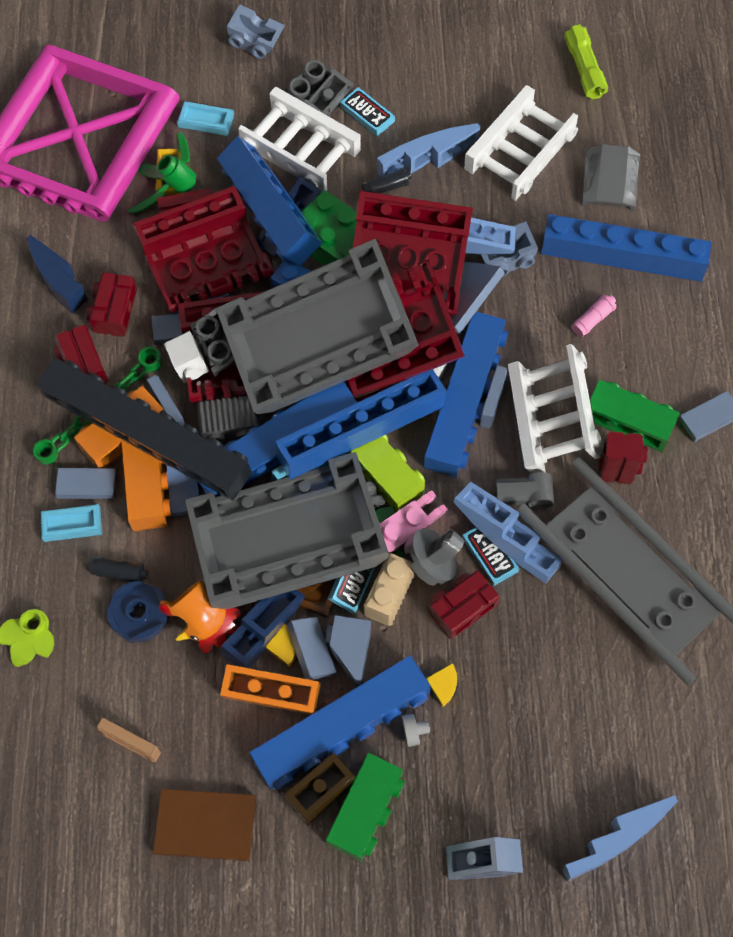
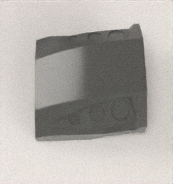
[283,59,354,116]
[582,144,640,210]
[190,297,241,377]

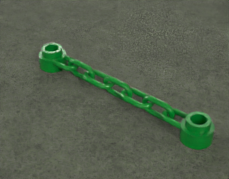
[33,347,162,465]

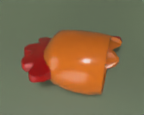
[159,580,241,653]

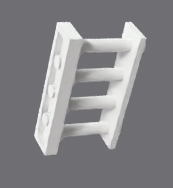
[464,85,578,201]
[238,87,361,191]
[508,344,602,474]

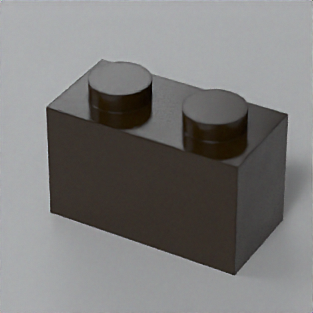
[284,753,355,826]

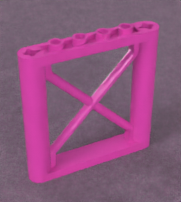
[0,45,180,222]

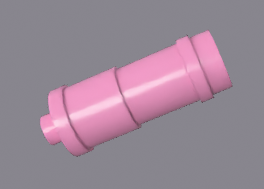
[571,294,616,337]

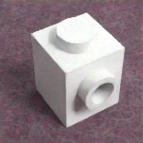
[164,331,209,383]

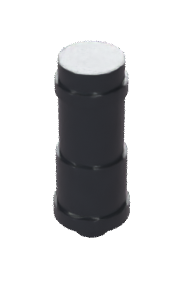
[362,167,412,194]
[90,557,148,582]

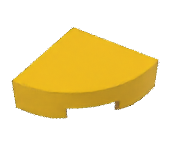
[266,624,296,668]
[426,663,457,707]

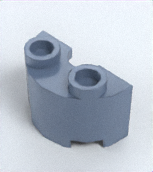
[227,4,285,59]
[481,222,538,277]

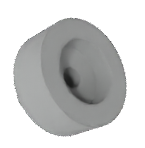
[401,714,430,747]

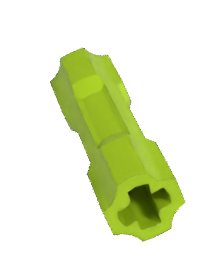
[564,24,608,100]

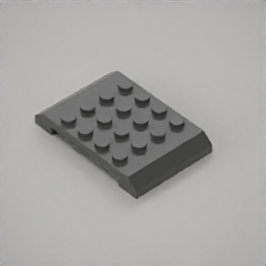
[216,239,419,414]
[185,452,389,609]

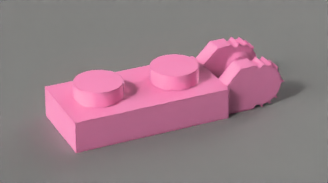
[380,491,448,553]

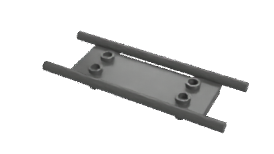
[516,457,733,686]

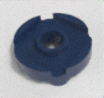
[107,581,168,643]

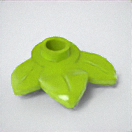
[0,609,54,667]

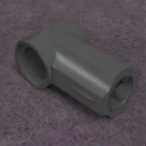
[495,472,554,509]

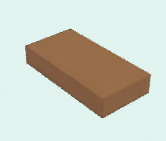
[97,718,161,762]

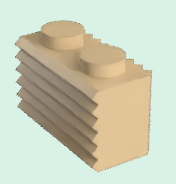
[364,553,414,626]

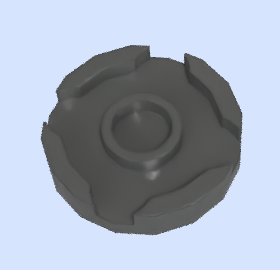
[405,528,464,586]

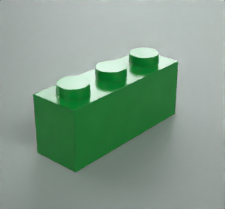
[590,379,680,453]
[326,753,406,862]

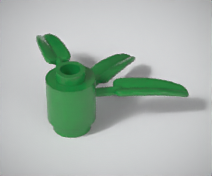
[127,132,196,214]

